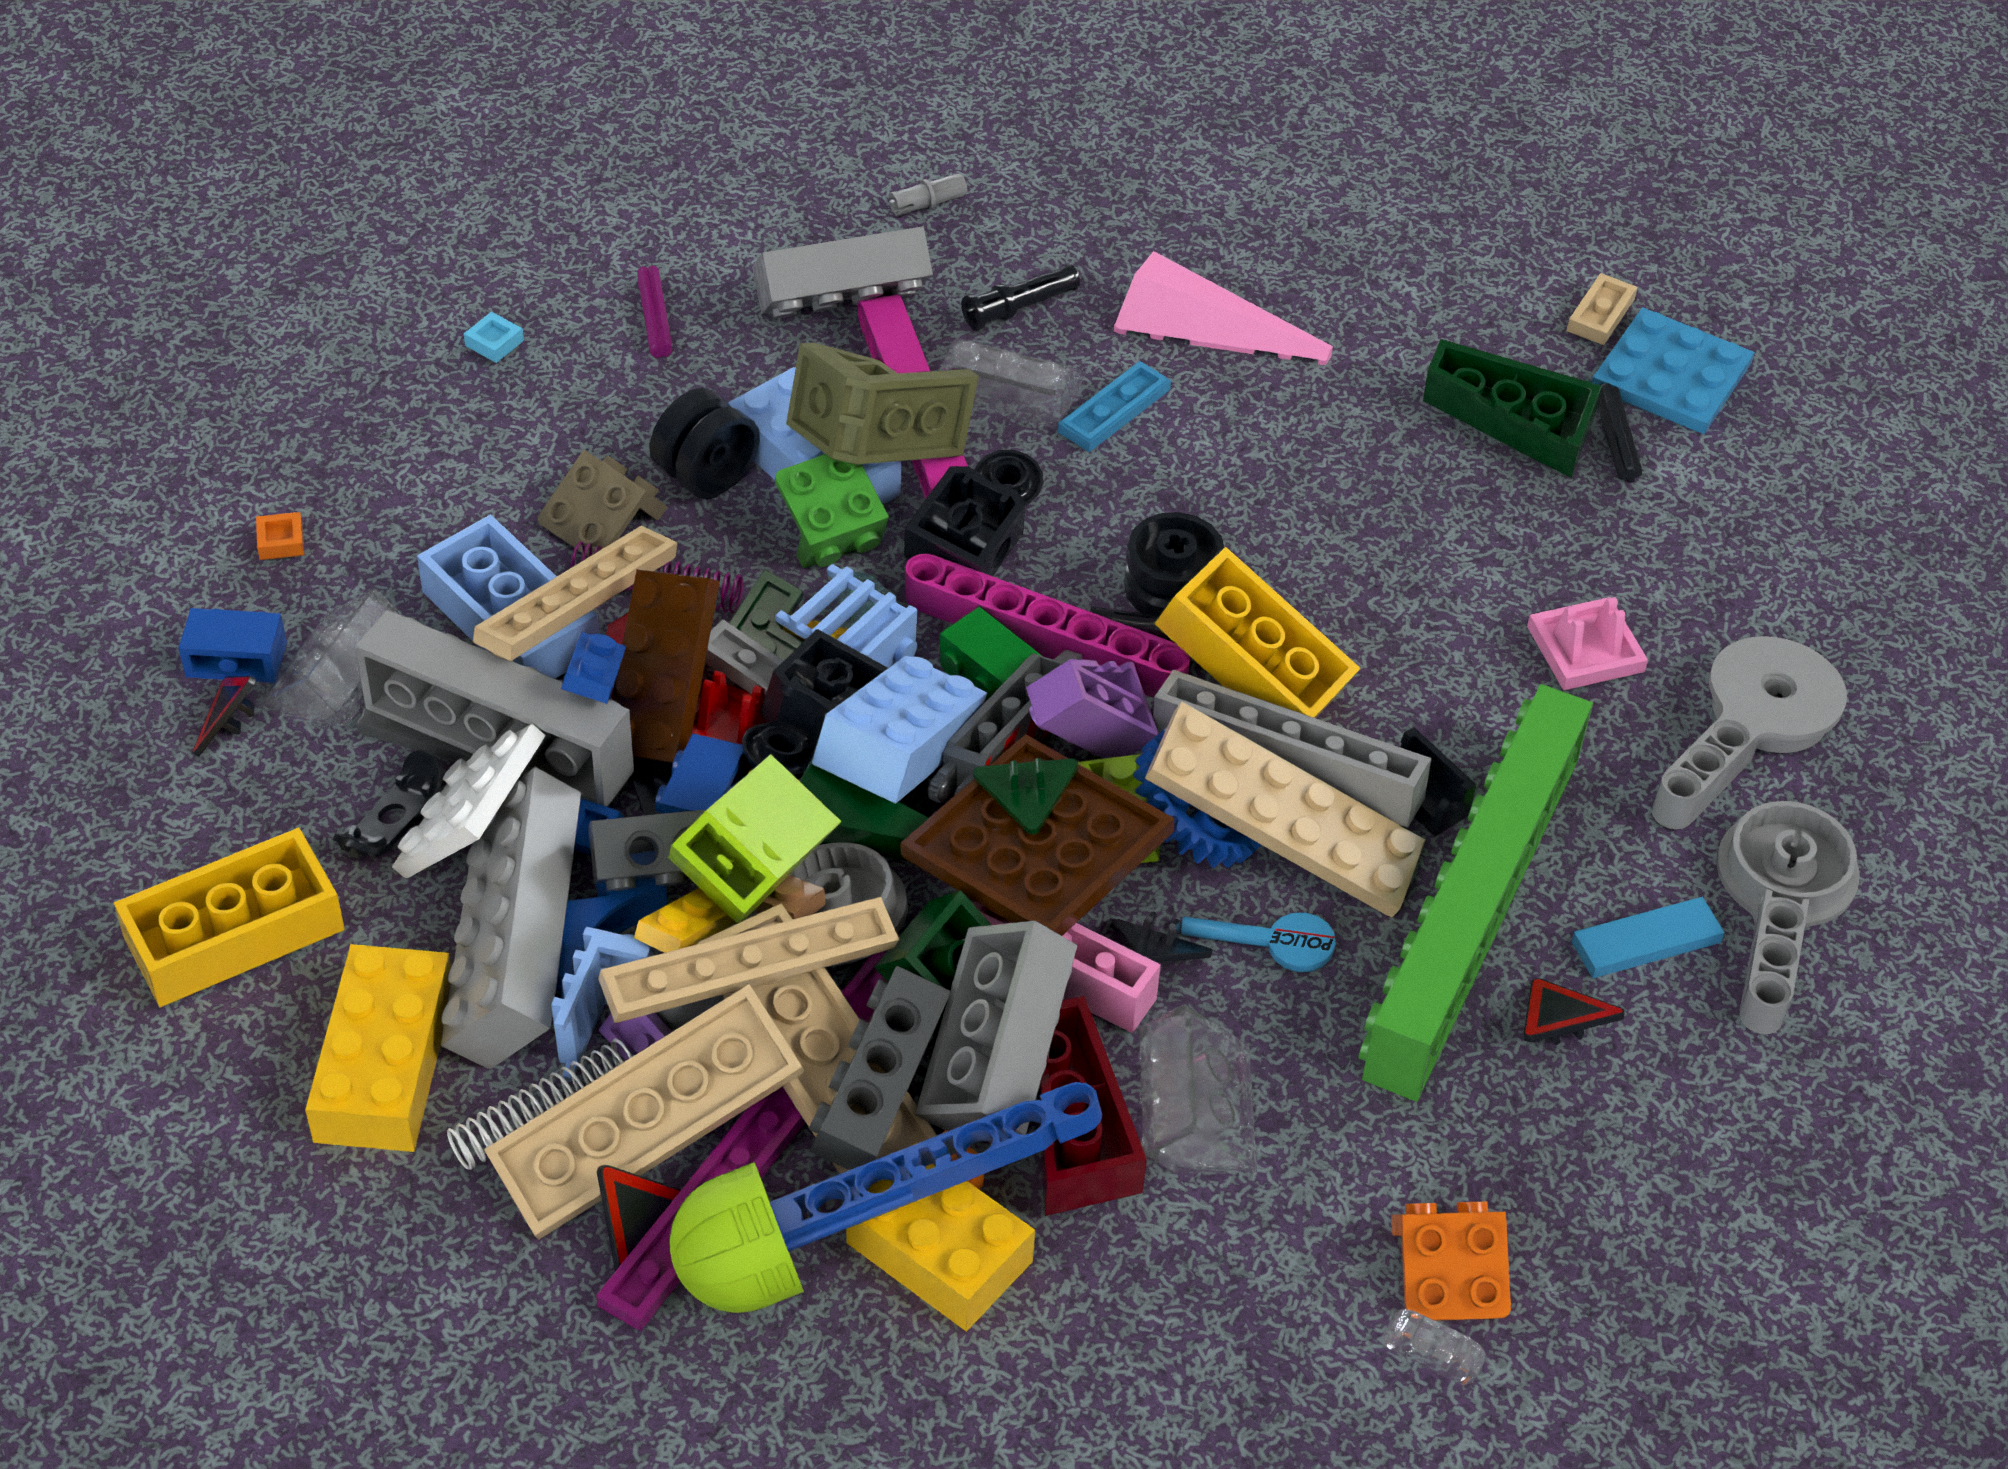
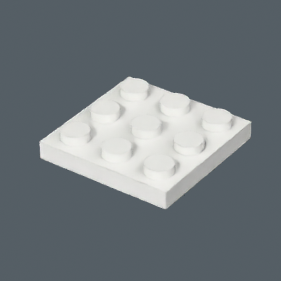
[392,723,546,878]

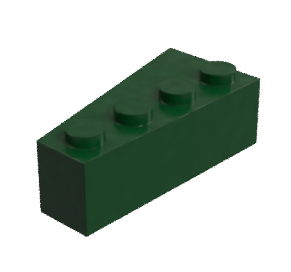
[1423,339,1602,478]

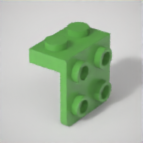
[775,454,889,568]

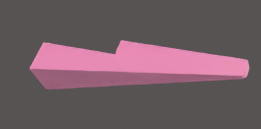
[1114,251,1333,365]

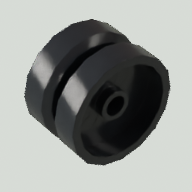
[649,387,760,500]
[1124,512,1224,616]

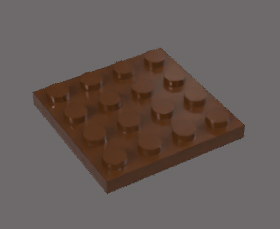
[900,734,1174,936]

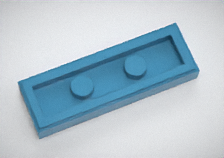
[1058,361,1171,452]
[1571,896,1725,979]

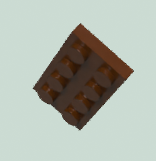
[612,569,720,763]

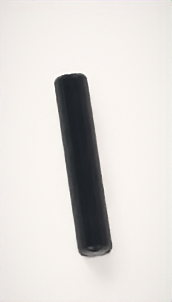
[1597,383,1643,483]

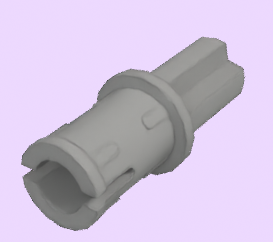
[889,174,968,217]

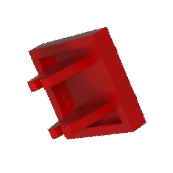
[691,670,767,771]

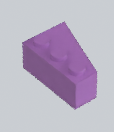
[1026,659,1159,759]

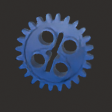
[1133,728,1262,868]

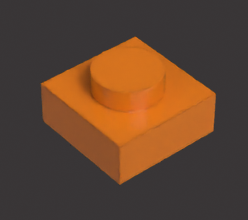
[256,512,305,560]

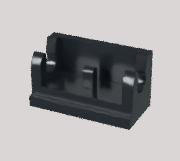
[1400,727,1477,837]

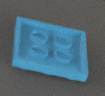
[1592,307,1755,434]

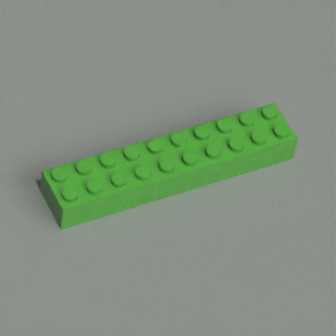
[1358,684,1593,1102]

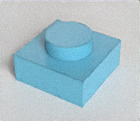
[464,312,524,363]

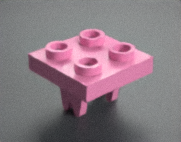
[1527,597,1648,691]

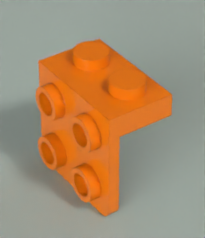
[1391,1201,1511,1321]

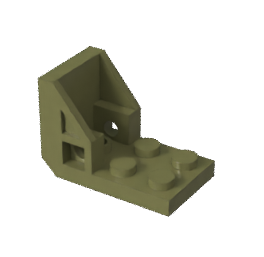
[786,343,979,465]

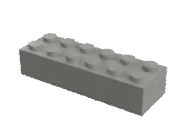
[355,610,634,807]
[441,767,581,1069]

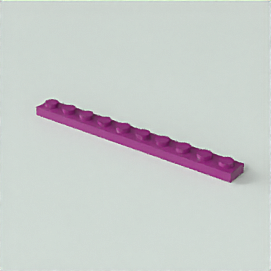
[596,950,888,1332]

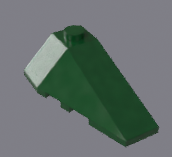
[800,758,928,862]

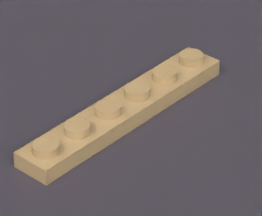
[473,526,677,661]
[598,897,899,1023]

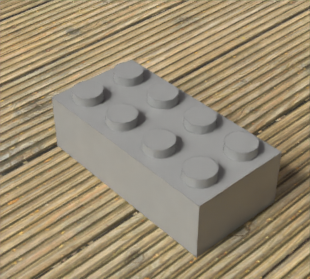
[752,226,933,319]
[915,921,1077,1135]

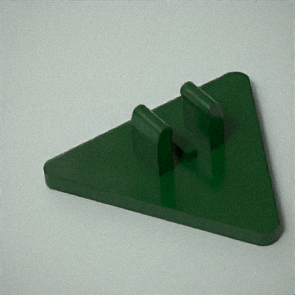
[973,758,1078,834]

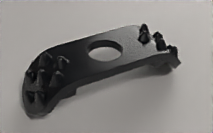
[333,750,444,858]

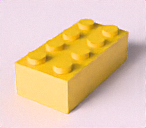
[1154,547,1361,718]
[113,827,345,1008]
[305,944,451,1152]

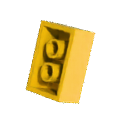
[846,1143,1035,1332]

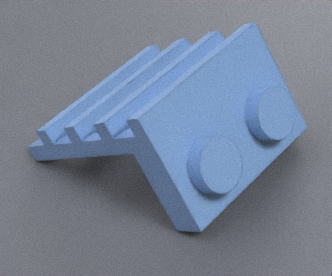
[775,564,917,668]
[551,926,654,1082]

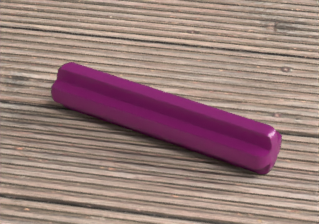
[637,265,673,358]

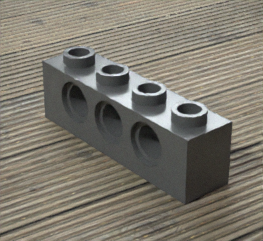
[588,809,707,891]
[809,966,951,1170]

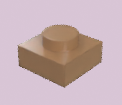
[756,875,826,919]

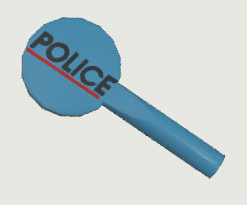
[1181,913,1336,972]

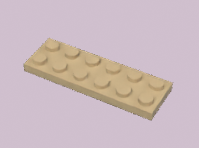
[1145,702,1425,917]
[698,903,937,1174]
[484,984,804,1240]

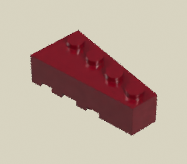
[1037,996,1147,1216]

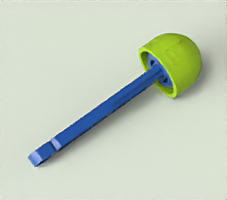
[670,1082,1102,1313]

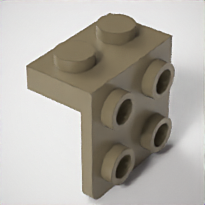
[538,450,668,557]

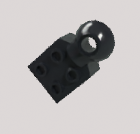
[904,449,1044,576]
[742,629,888,780]

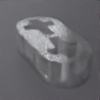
[1383,1309,1486,1385]

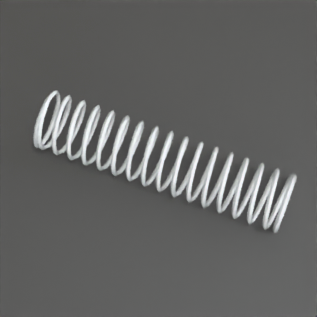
[447,1038,633,1170]

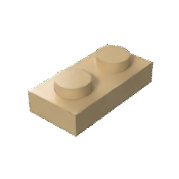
[1567,273,1638,345]

